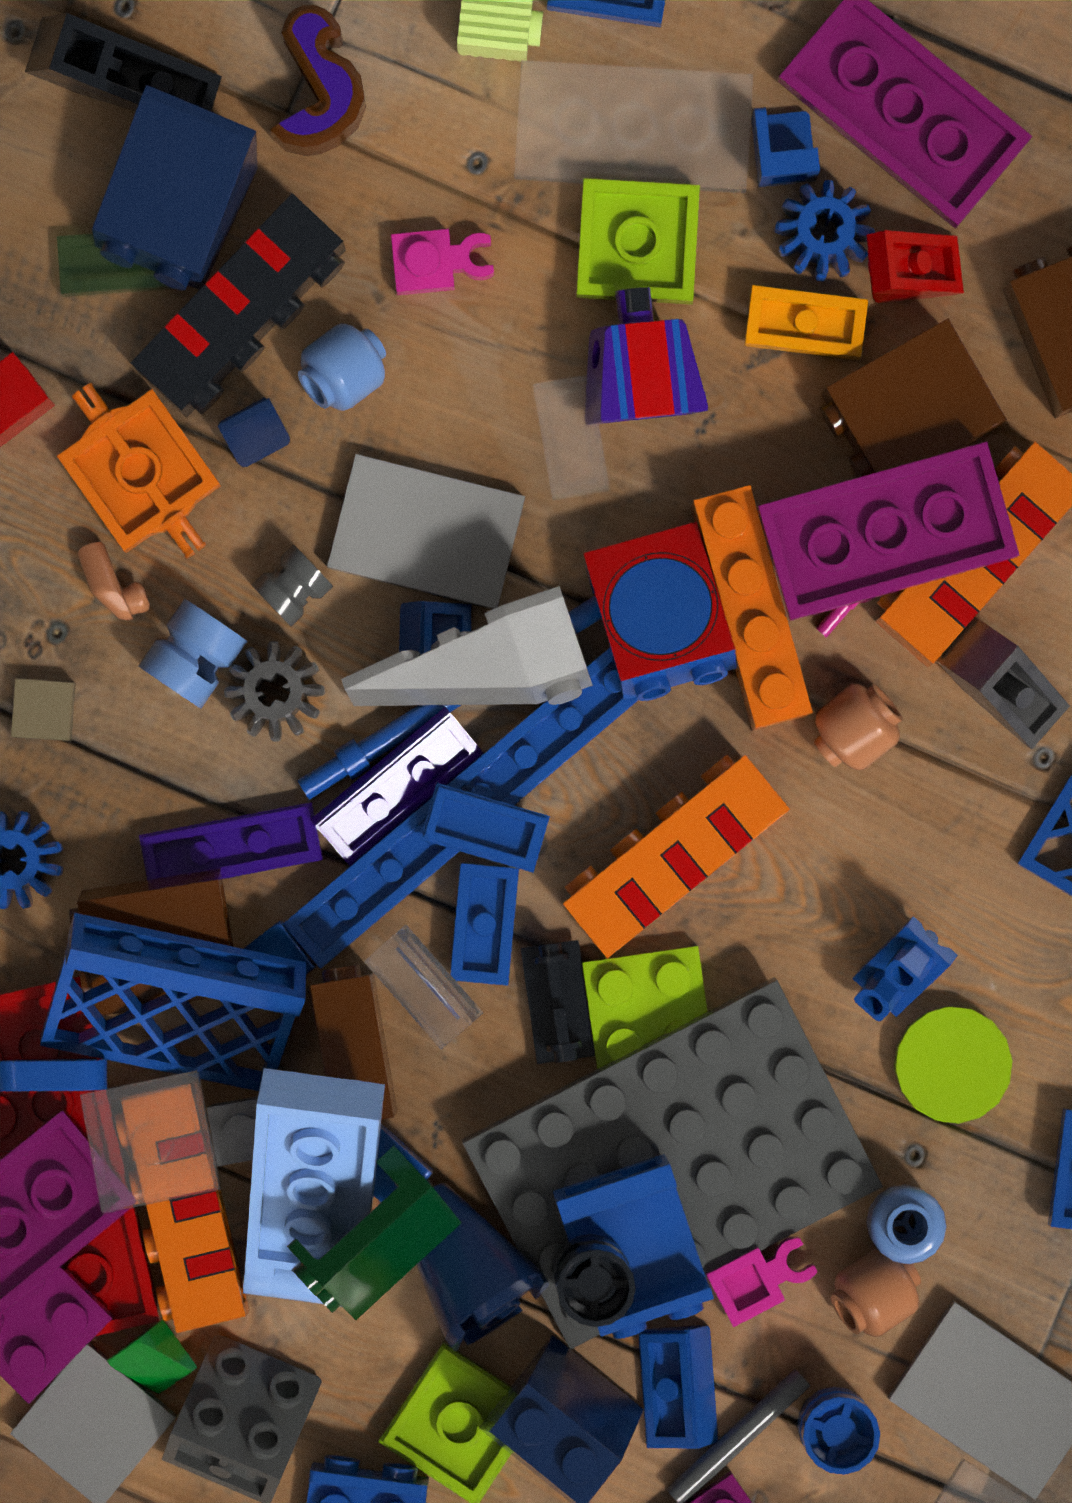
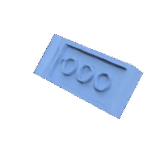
[243,1068,385,1307]

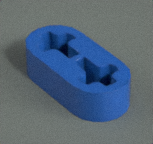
[0,1059,107,1091]

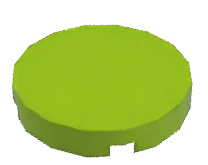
[894,1006,1013,1124]

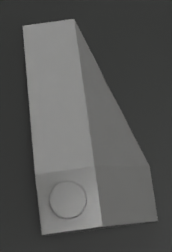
[341,586,593,706]

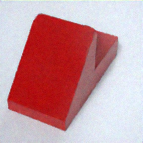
[866,230,964,303]

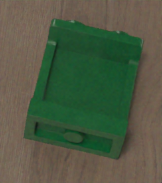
[287,1146,462,1320]

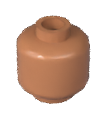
[814,684,903,770]
[831,1248,921,1337]

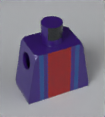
[585,287,708,425]

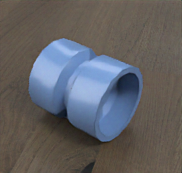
[138,598,247,709]

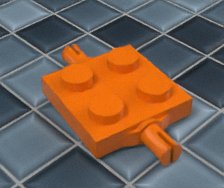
[57,383,221,559]

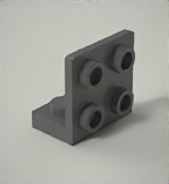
[162,1335,322,1503]

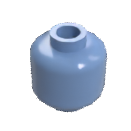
[298,323,386,411]
[866,1184,947,1264]

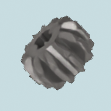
[224,641,325,742]

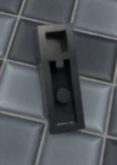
[25,13,222,112]

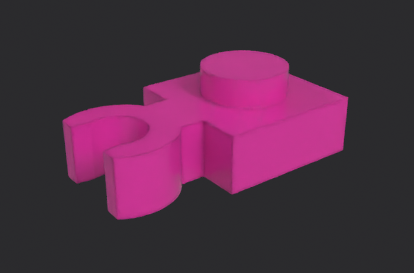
[391,229,494,295]
[706,1236,817,1327]

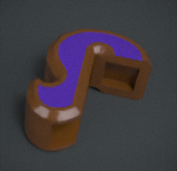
[270,5,366,156]

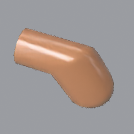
[78,542,150,621]

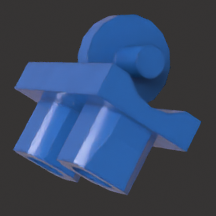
[852,916,958,1022]

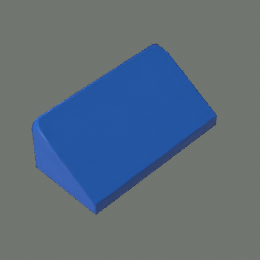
[638,1325,718,1449]

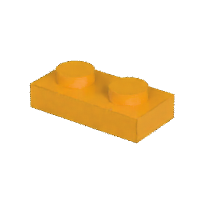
[744,285,868,360]

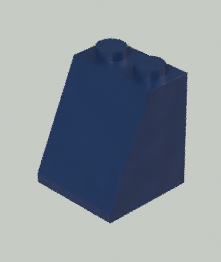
[92,85,258,291]
[479,1335,644,1503]

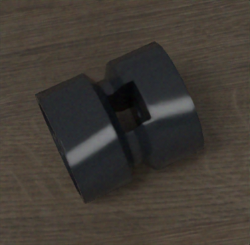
[553,1233,636,1327]

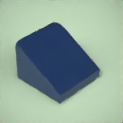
[217,397,290,468]

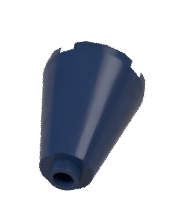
[416,1180,549,1351]

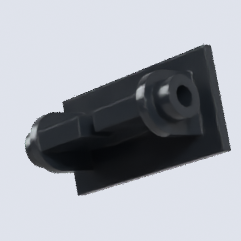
[521,940,595,1064]

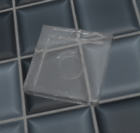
[80,1070,221,1214]

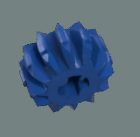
[774,180,875,281]
[0,811,63,909]

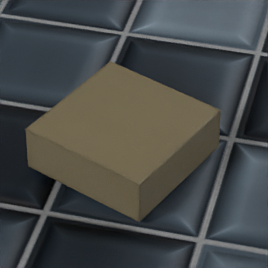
[11,679,76,741]

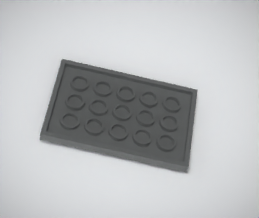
[462,977,883,1350]

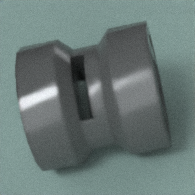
[251,545,333,627]

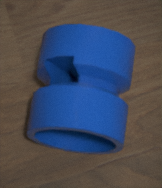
[797,1386,880,1475]

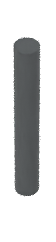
[666,1369,811,1503]

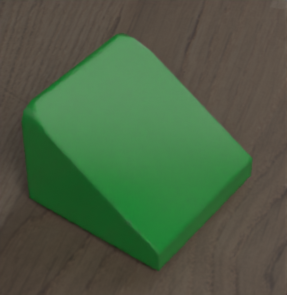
[107,1320,197,1394]

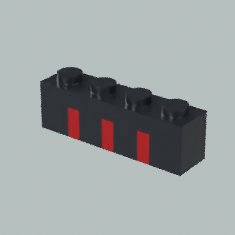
[130,193,346,418]

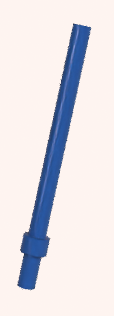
[297,596,602,800]

